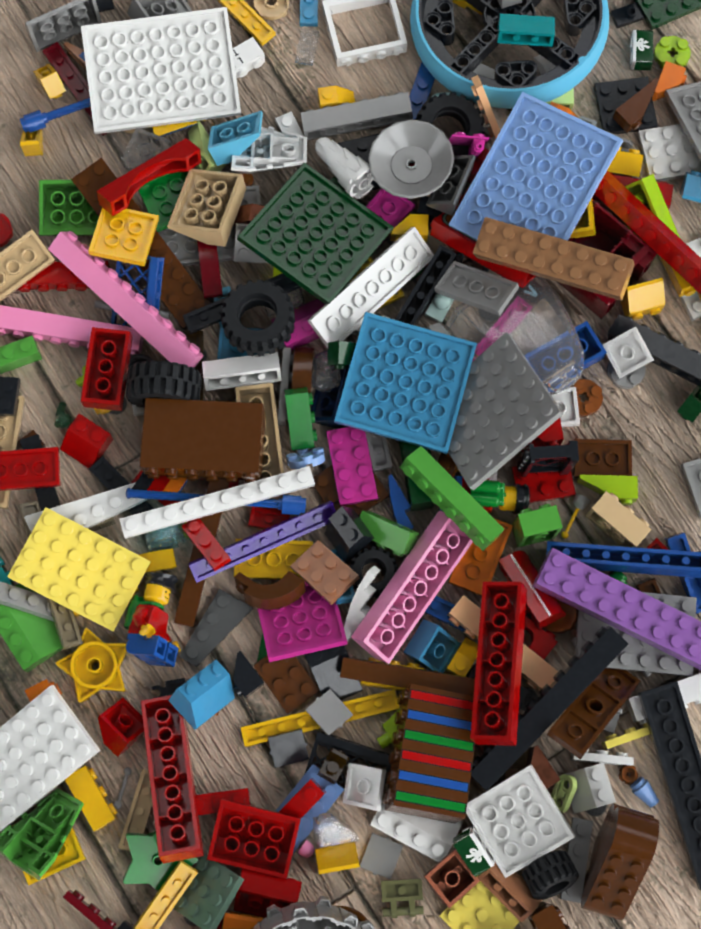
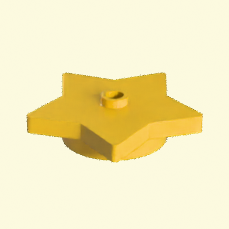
[56,628,127,703]

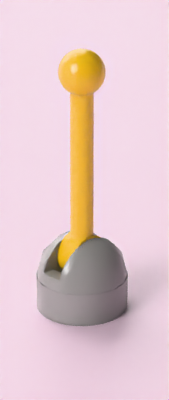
[561,494,590,539]

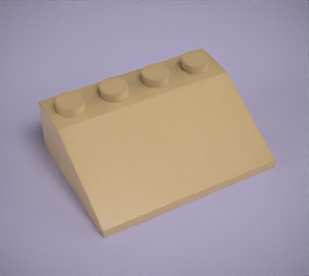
[168,169,247,247]

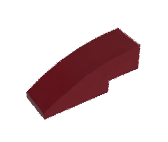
[197,240,223,298]

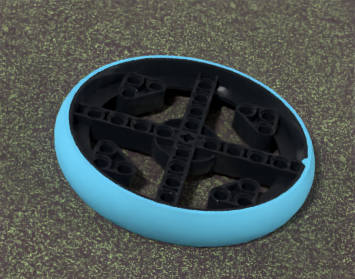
[410,0,609,109]

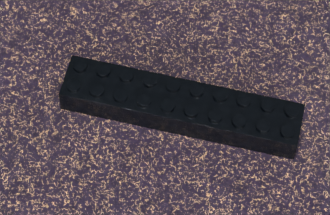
[471,626,629,791]

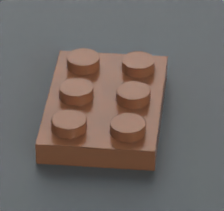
[290,540,360,605]

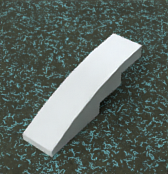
[344,565,380,642]

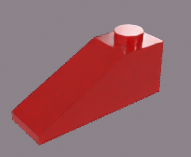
[278,778,326,818]

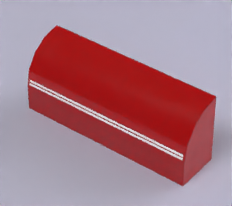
[499,550,566,630]

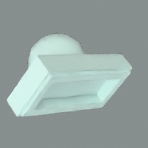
[425,293,454,324]

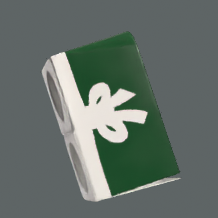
[630,30,653,70]
[452,827,495,877]

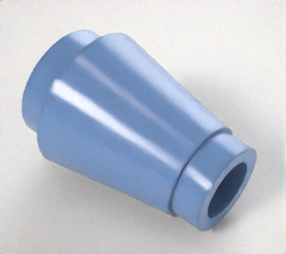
[630,777,659,808]

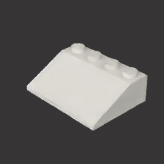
[370,800,464,863]

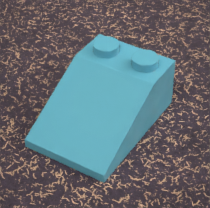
[208,111,263,166]

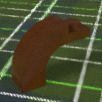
[292,347,314,408]
[234,571,306,610]

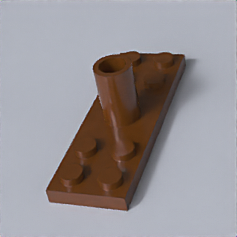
[547,668,641,760]

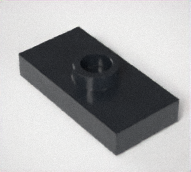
[610,2,645,29]

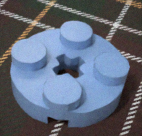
[286,447,325,469]

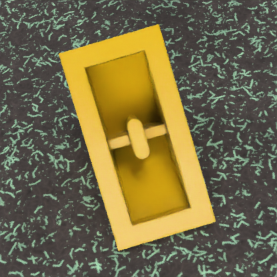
[20,129,43,157]

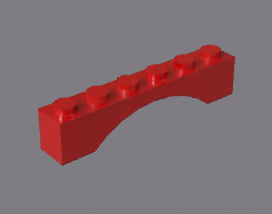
[97,138,202,216]

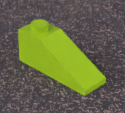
[577,475,638,505]

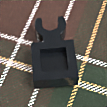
[152,678,186,698]

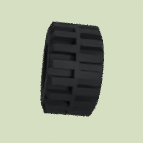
[350,547,398,599]
[522,851,579,900]

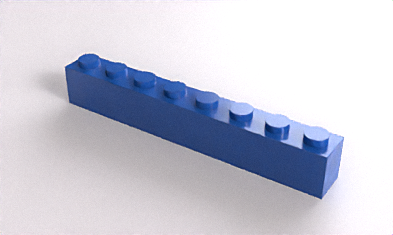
[546,541,701,578]

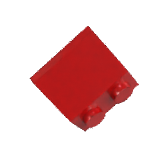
[60,414,113,468]

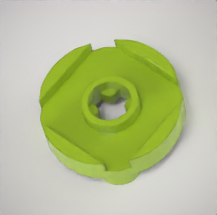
[653,36,691,69]

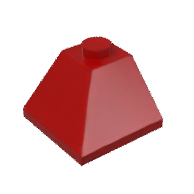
[98,698,144,757]

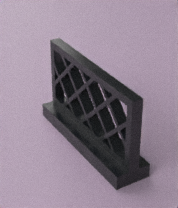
[304,730,391,789]

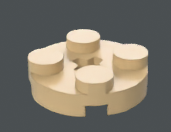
[253,0,289,20]

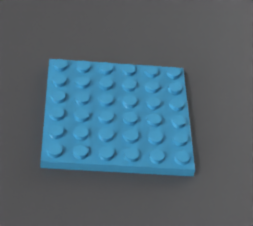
[334,312,477,454]

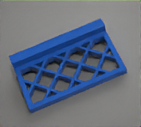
[111,256,164,327]

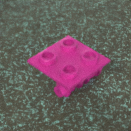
[448,132,489,158]

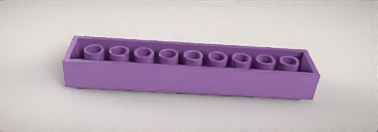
[532,548,701,670]

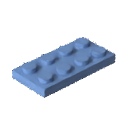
[275,764,345,854]

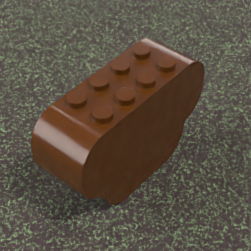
[581,803,659,921]

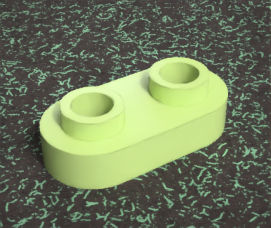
[551,774,577,813]

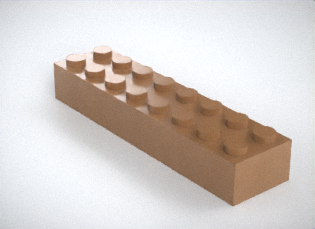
[473,217,635,301]

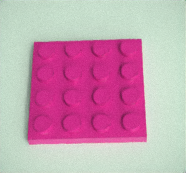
[258,582,347,662]

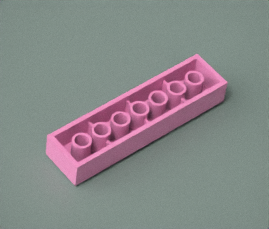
[351,511,473,664]

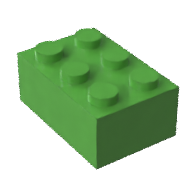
[512,504,563,548]

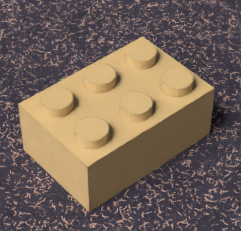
[586,491,652,547]

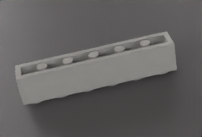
[301,92,413,140]

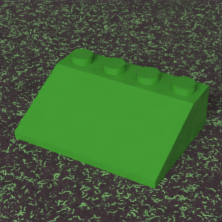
[39,180,99,236]
[0,584,62,673]

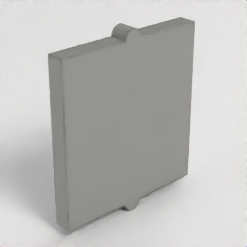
[305,689,353,736]
[360,833,403,879]

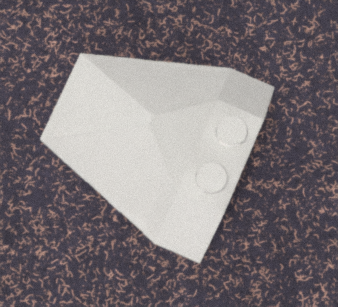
[231,126,307,174]

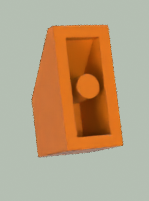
[652,61,687,101]

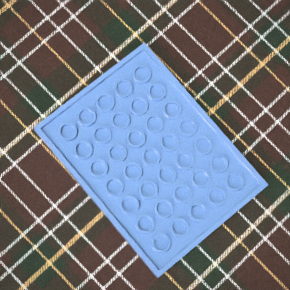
[449,92,623,240]

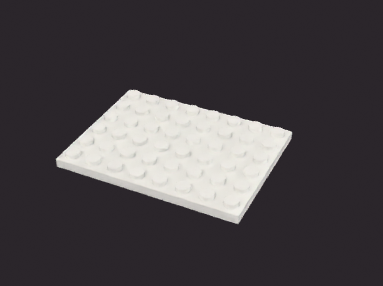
[81,7,241,134]

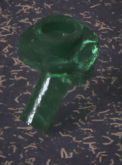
[54,402,72,428]

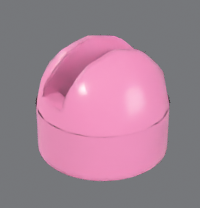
[297,839,314,858]

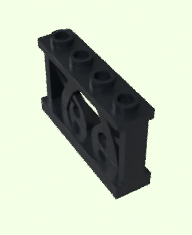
[517,440,579,477]

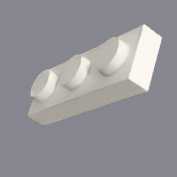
[570,749,634,766]

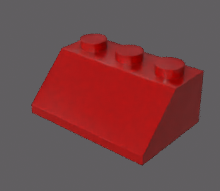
[233,868,302,918]

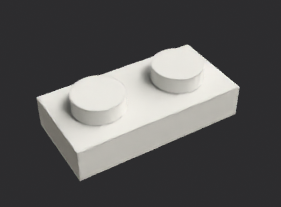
[275,111,304,136]

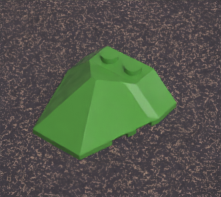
[0,788,84,880]

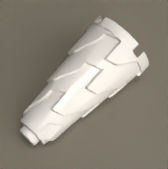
[315,137,376,199]

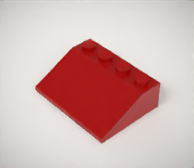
[207,799,301,879]

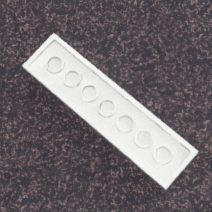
[308,227,434,349]

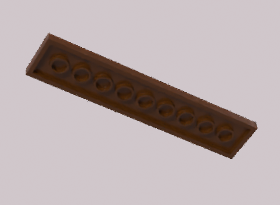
[71,157,211,330]

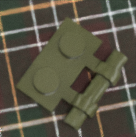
[381,879,424,918]

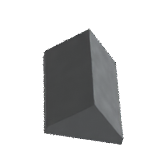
[426,155,476,216]

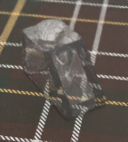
[313,813,359,848]

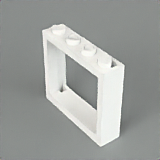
[322,0,407,67]

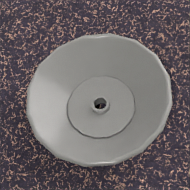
[368,119,454,199]

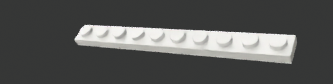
[119,466,315,539]

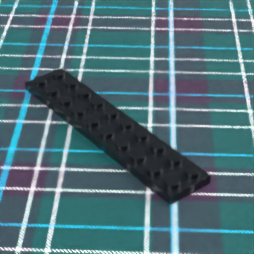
[638,681,701,890]

